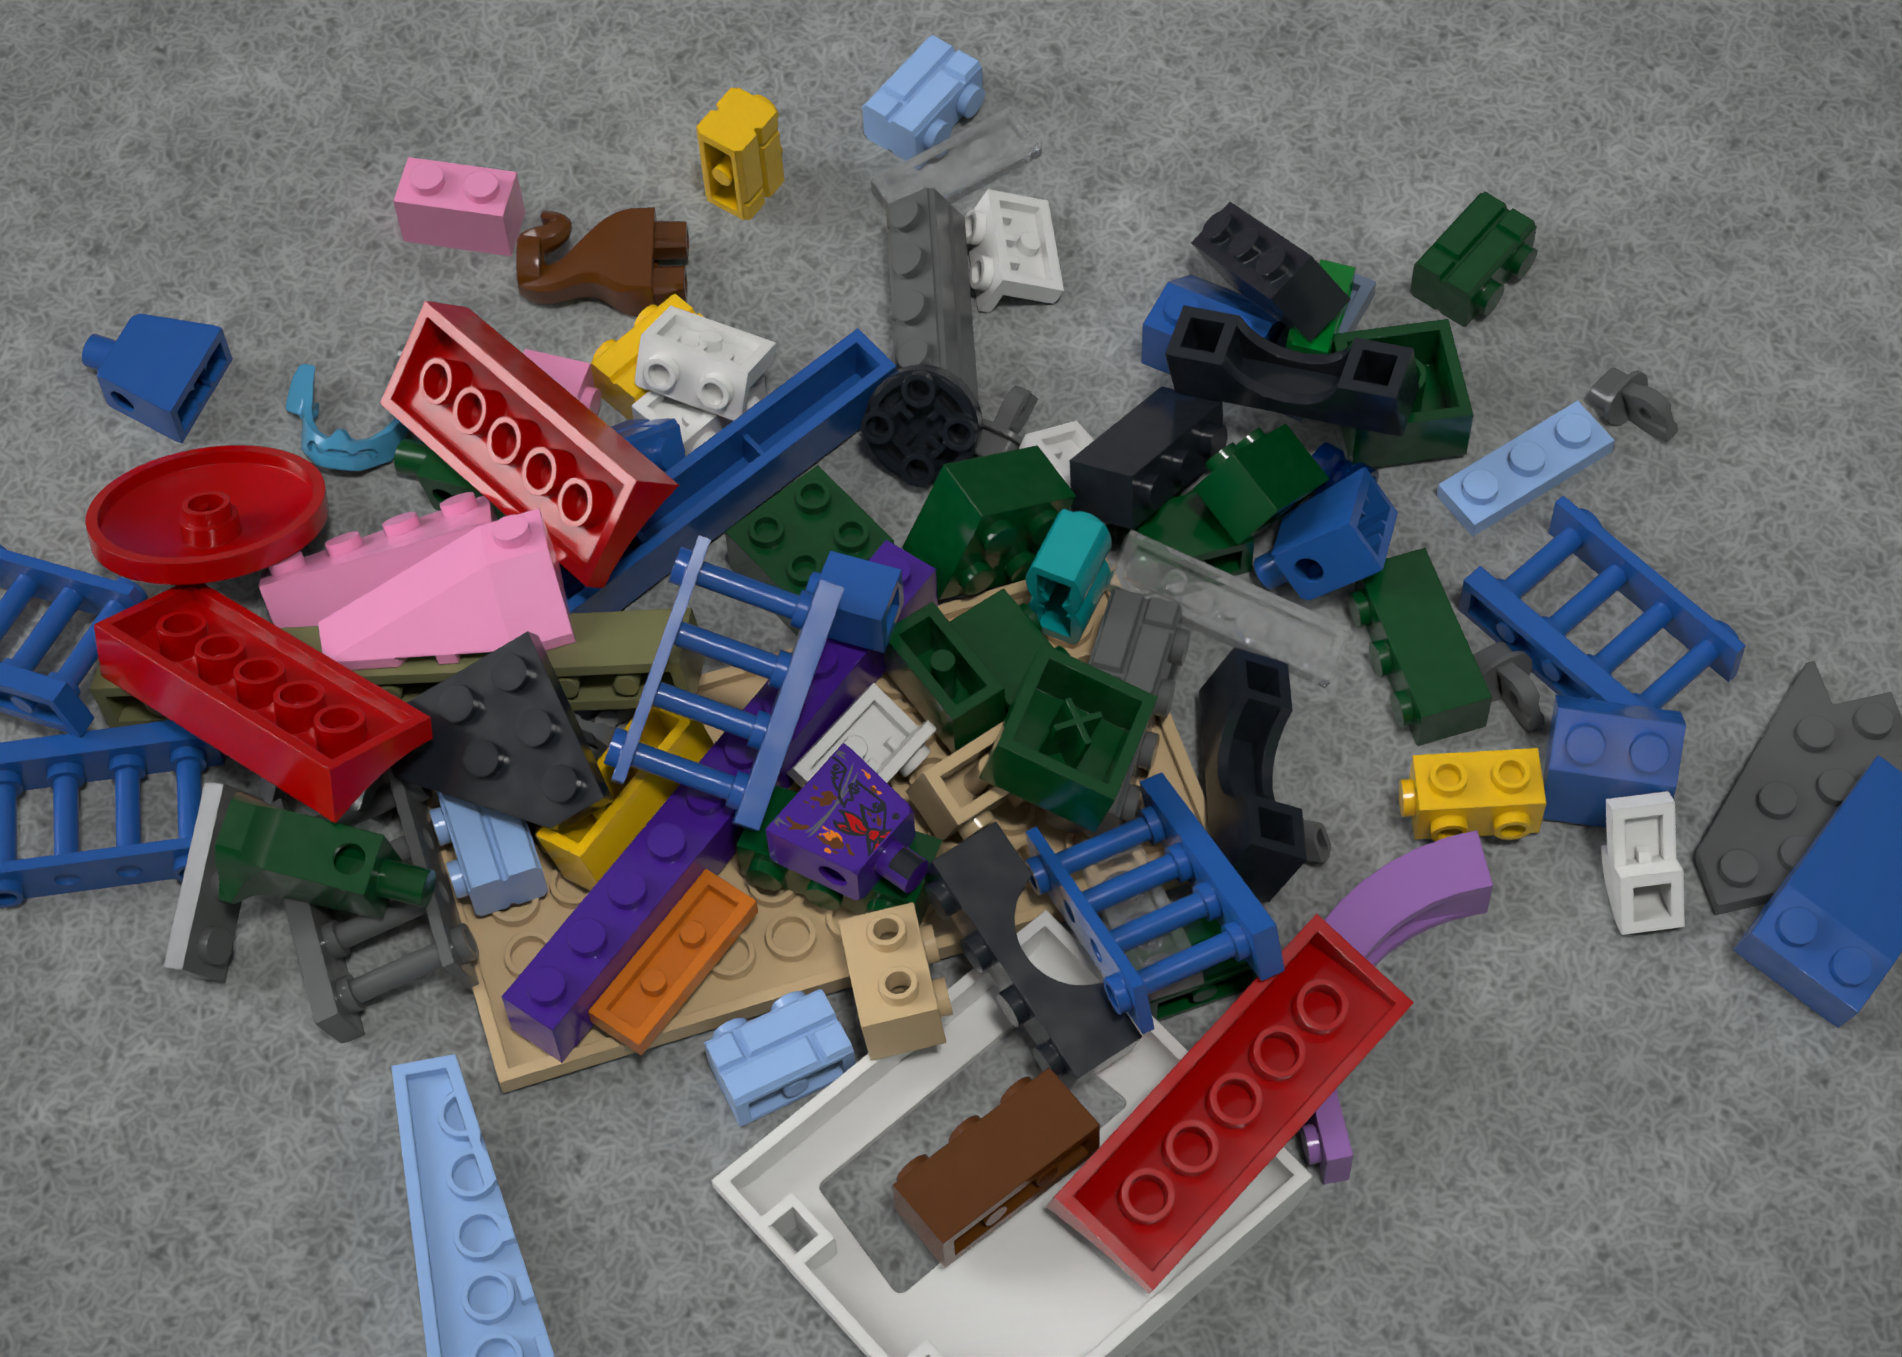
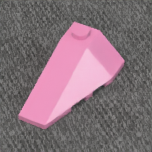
[318,508,576,670]

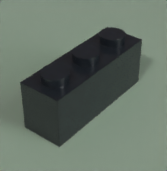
[1191,202,1351,342]
[1069,386,1228,530]

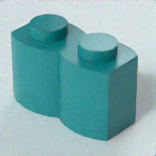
[1026,509,1112,645]

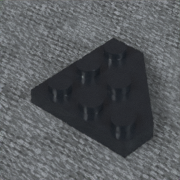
[391,631,614,831]

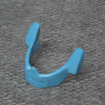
[286,364,409,471]

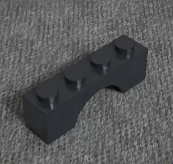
[1165,305,1419,437]
[1199,647,1307,902]
[924,821,1142,1090]

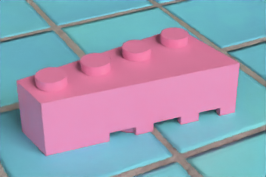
[259,492,498,628]

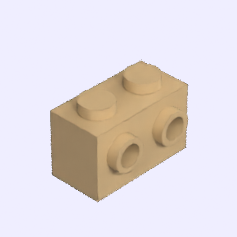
[906,721,1027,841]
[838,902,953,1061]

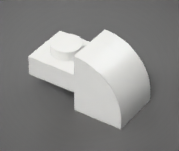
[1601,791,1685,935]

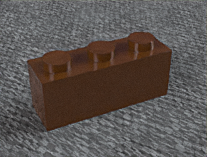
[893,1068,1100,1268]

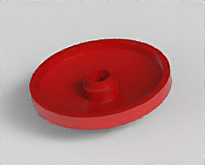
[85,445,329,585]

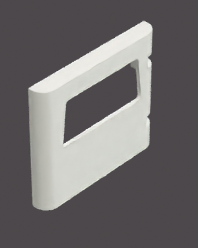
[711,910,1313,1357]

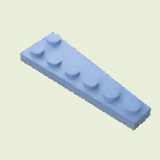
[391,1054,555,1357]

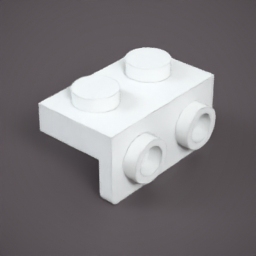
[787,683,937,788]

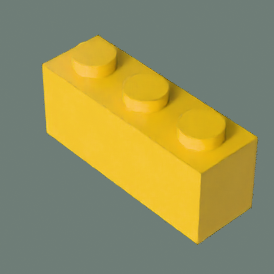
[536,707,714,891]

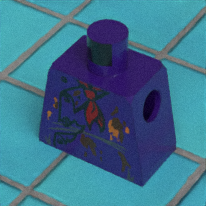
[766,743,929,900]

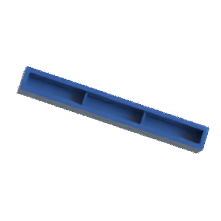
[559,328,897,614]

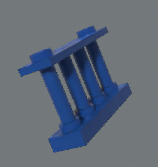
[1458,495,1746,709]
[603,535,845,832]
[0,545,148,737]
[0,720,225,908]
[1024,772,1285,1034]

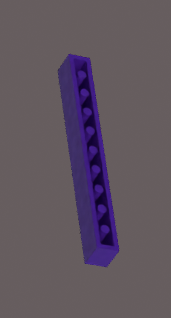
[502,540,938,1063]

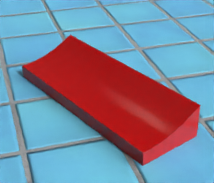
[380,301,679,588]
[94,583,433,824]
[1046,913,1414,1294]

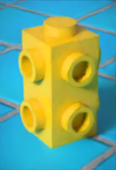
[1399,748,1546,841]

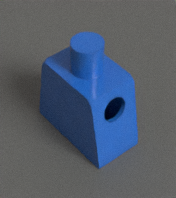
[82,313,233,443]
[1254,467,1398,601]

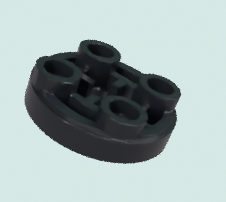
[860,364,983,487]

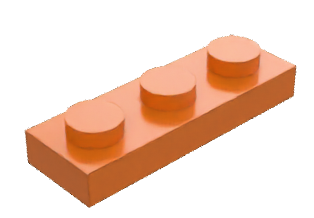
[588,869,758,1056]

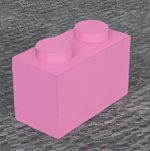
[393,157,526,256]

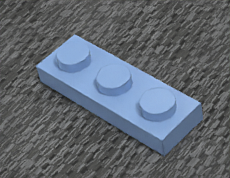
[1436,400,1615,537]

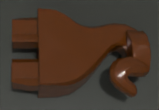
[516,207,690,317]

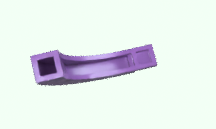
[1300,830,1493,1185]

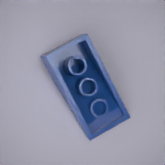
[1733,755,1902,1028]

